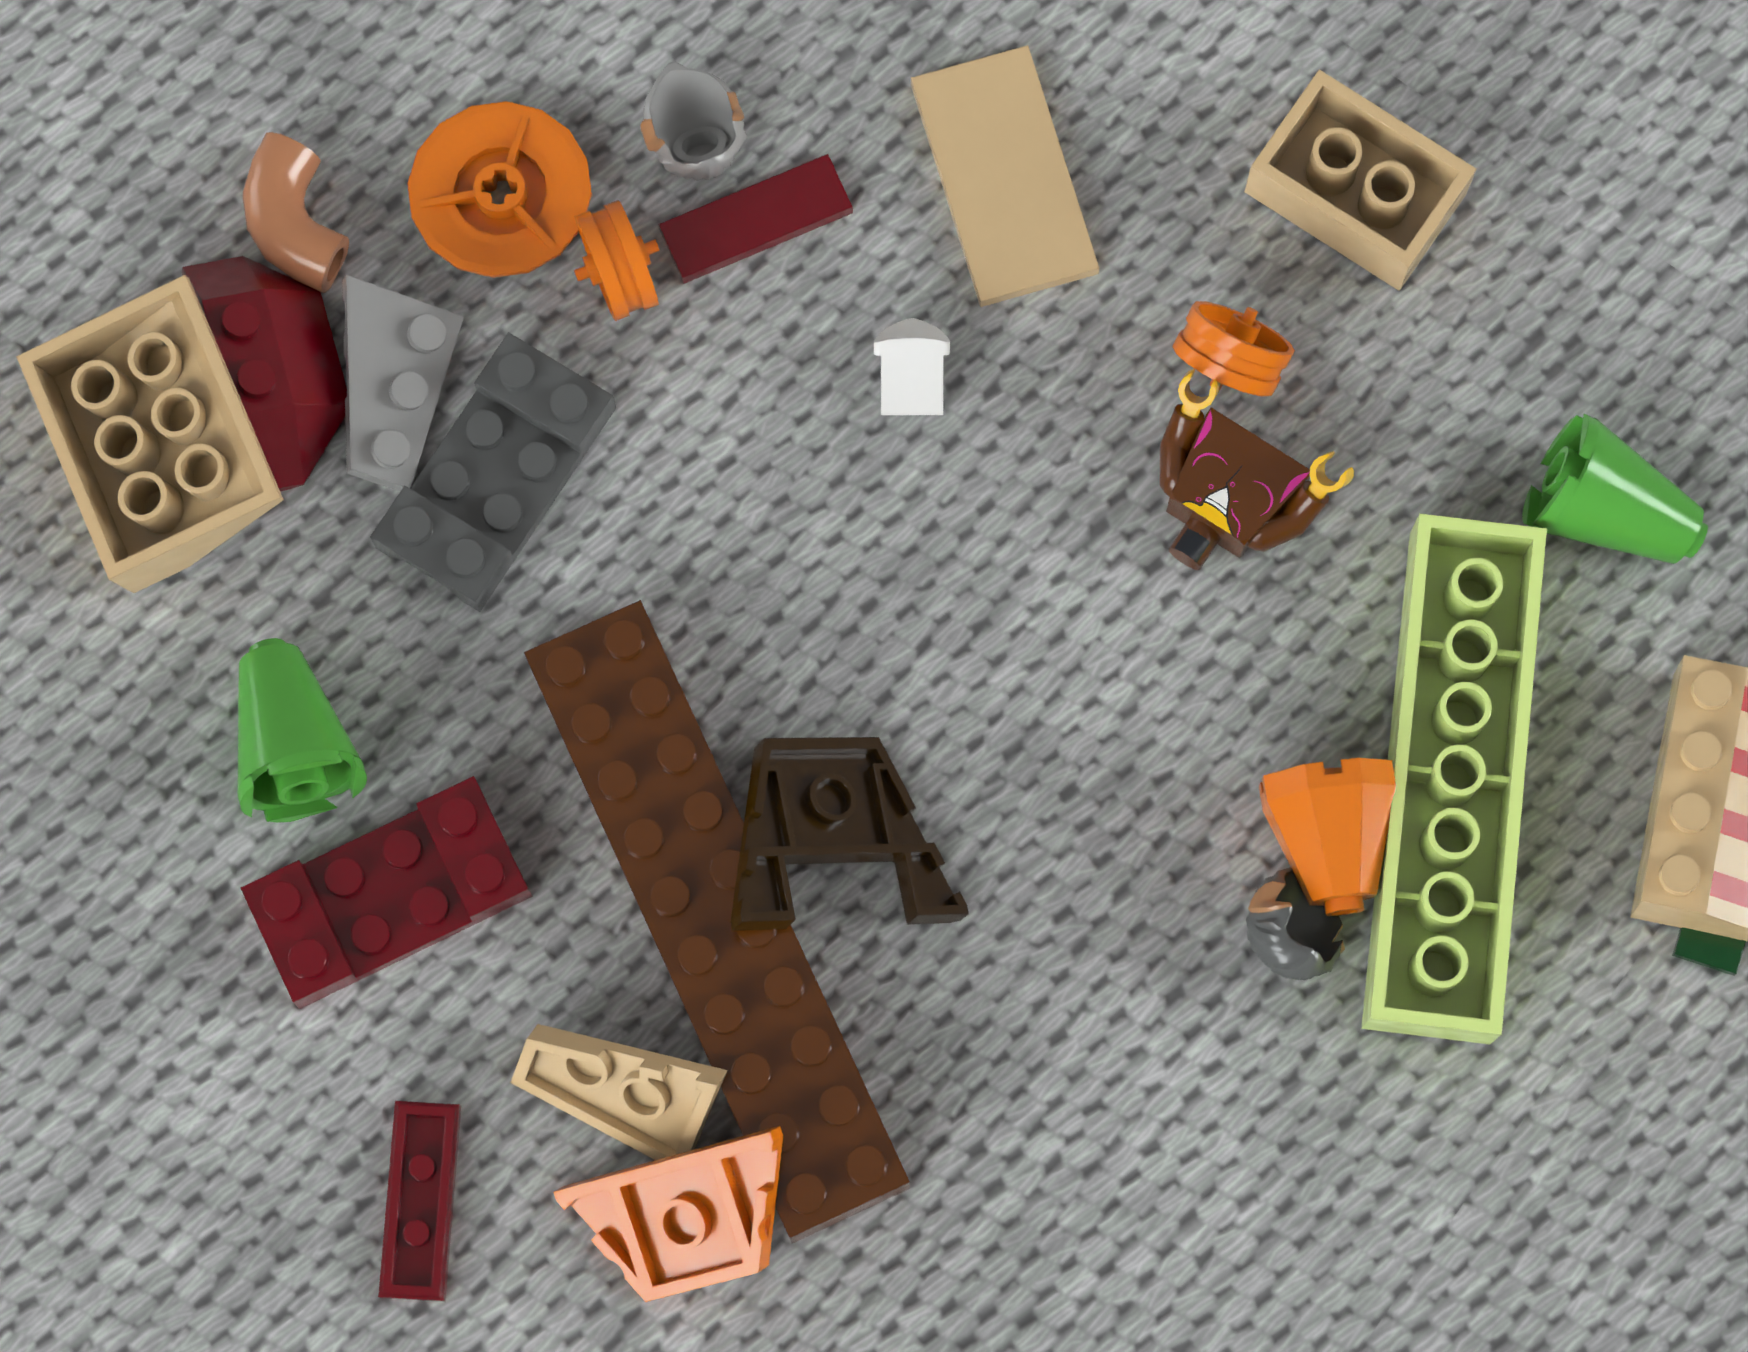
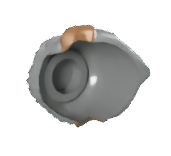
[640,61,747,181]

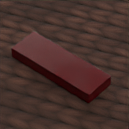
[659,154,853,284]
[378,1101,461,1302]

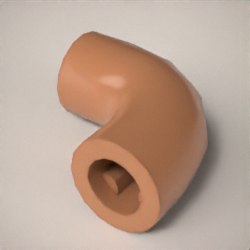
[242,132,349,293]

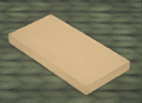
[911,45,1099,307]

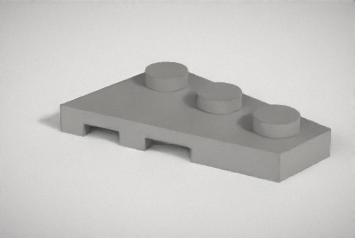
[342,275,464,491]

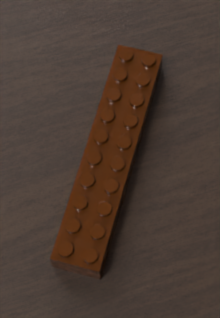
[524,600,910,1244]

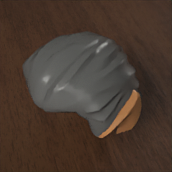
[1246,867,1345,980]

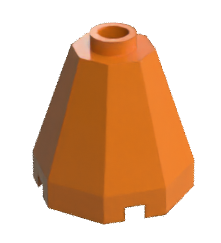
[1259,757,1396,916]

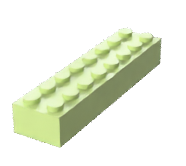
[1361,513,1547,1044]

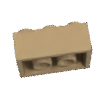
[1245,69,1476,291]

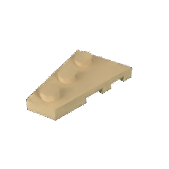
[510,1024,728,1160]

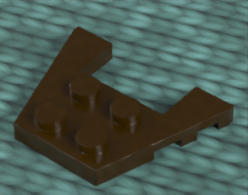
[730,737,969,931]

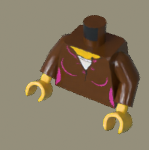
[1160,369,1354,570]

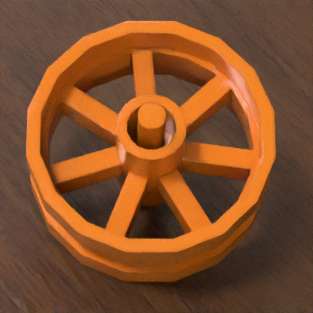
[574,200,660,321]
[1172,301,1295,396]

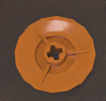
[407,101,592,278]

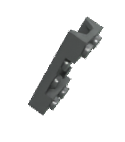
[370,332,616,612]

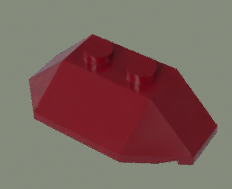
[182,256,347,492]

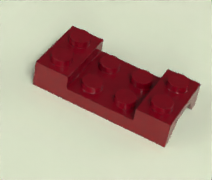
[241,776,533,1009]

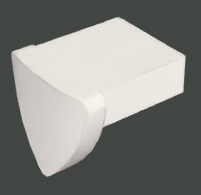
[874,318,950,415]

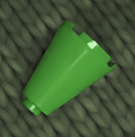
[1522,414,1708,564]
[237,638,367,823]

